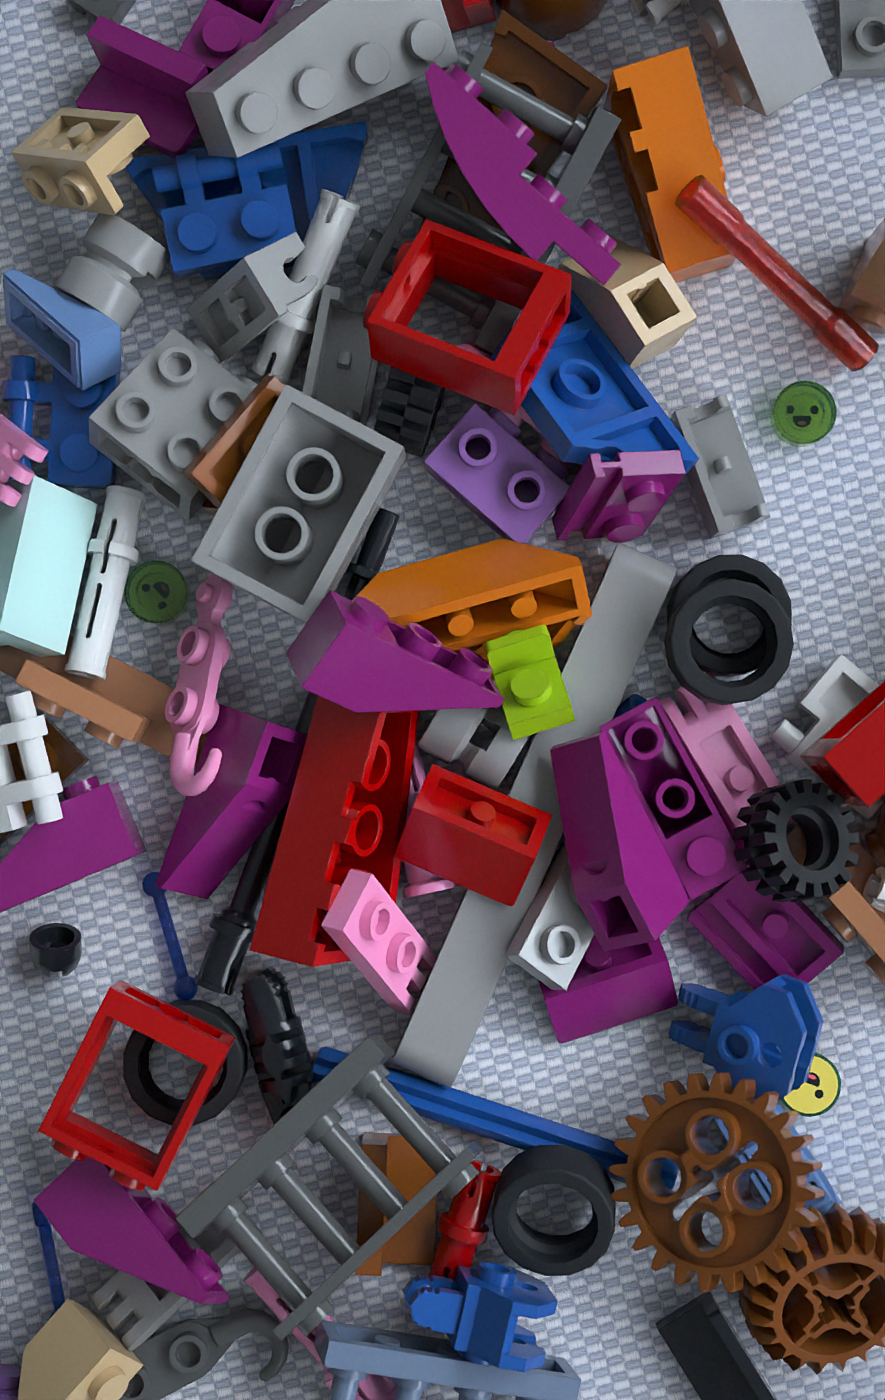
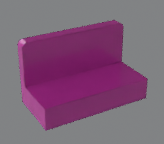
[76,15,209,159]
[538,934,678,1043]

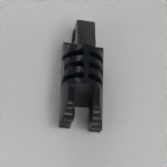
[240,968,316,1125]

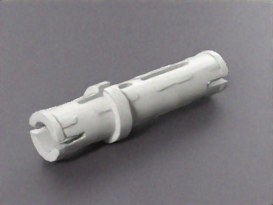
[251,189,361,385]
[64,485,147,681]

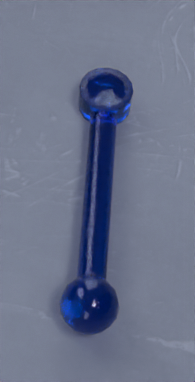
[142,872,198,1001]
[32,1202,65,1318]

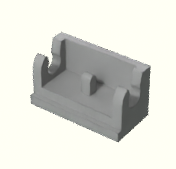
[186,232,318,364]
[302,285,379,426]
[669,394,771,539]

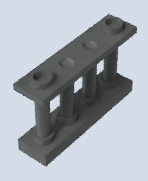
[355,42,621,354]
[175,1034,483,1341]

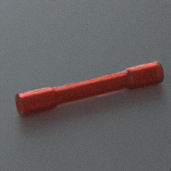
[675,175,879,372]

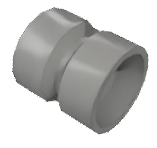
[53,213,170,332]
[417,706,530,791]

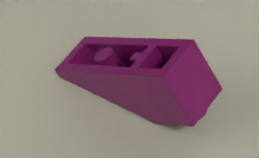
[0,775,147,913]

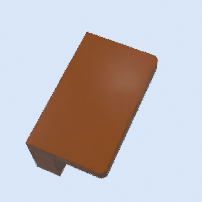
[182,376,285,516]
[355,1132,437,1276]

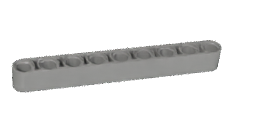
[391,542,677,1088]

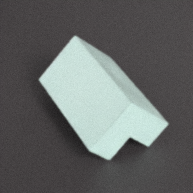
[0,475,98,657]

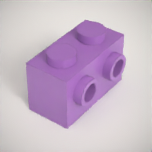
[424,404,570,544]

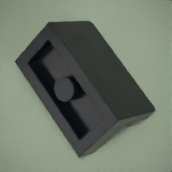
[656,1291,777,1400]

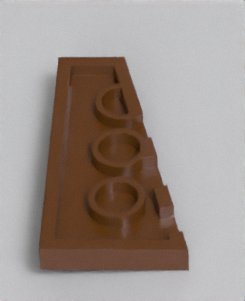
[418,9,608,232]

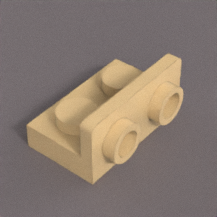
[11,107,150,215]

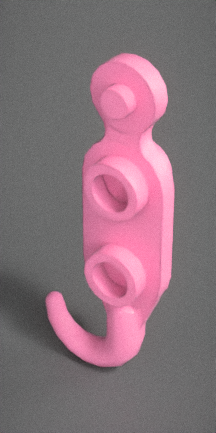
[165,574,232,796]

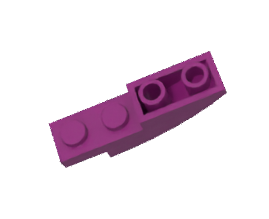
[425,62,622,285]

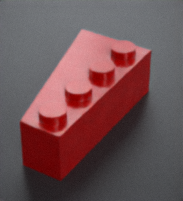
[249,695,419,967]

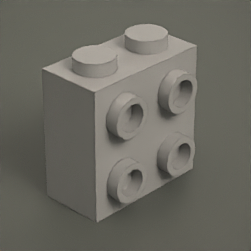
[89,328,257,521]

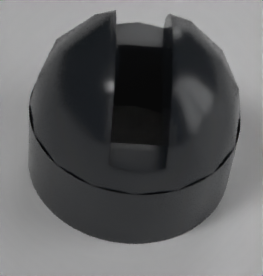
[29,923,82,977]

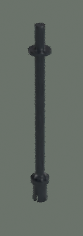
[194,508,400,996]

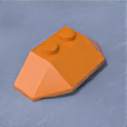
[352,538,592,678]

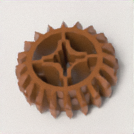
[738,1202,885,1375]

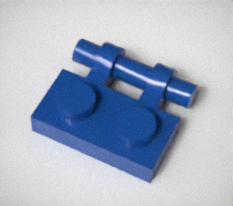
[152,142,297,278]
[2,355,120,489]

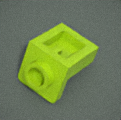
[484,625,576,740]

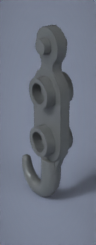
[119,1308,289,1400]

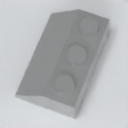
[191,384,406,624]

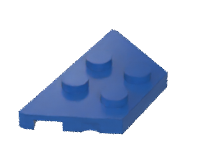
[125,121,368,281]
[490,288,699,475]

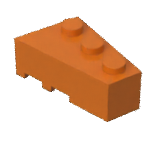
[603,46,745,283]

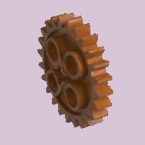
[609,1072,824,1293]

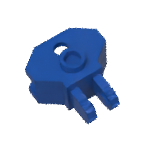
[668,973,823,1101]
[402,1261,558,1372]

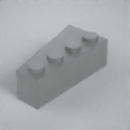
[185,0,459,158]
[689,0,832,117]

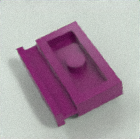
[552,450,685,543]
[687,861,845,990]

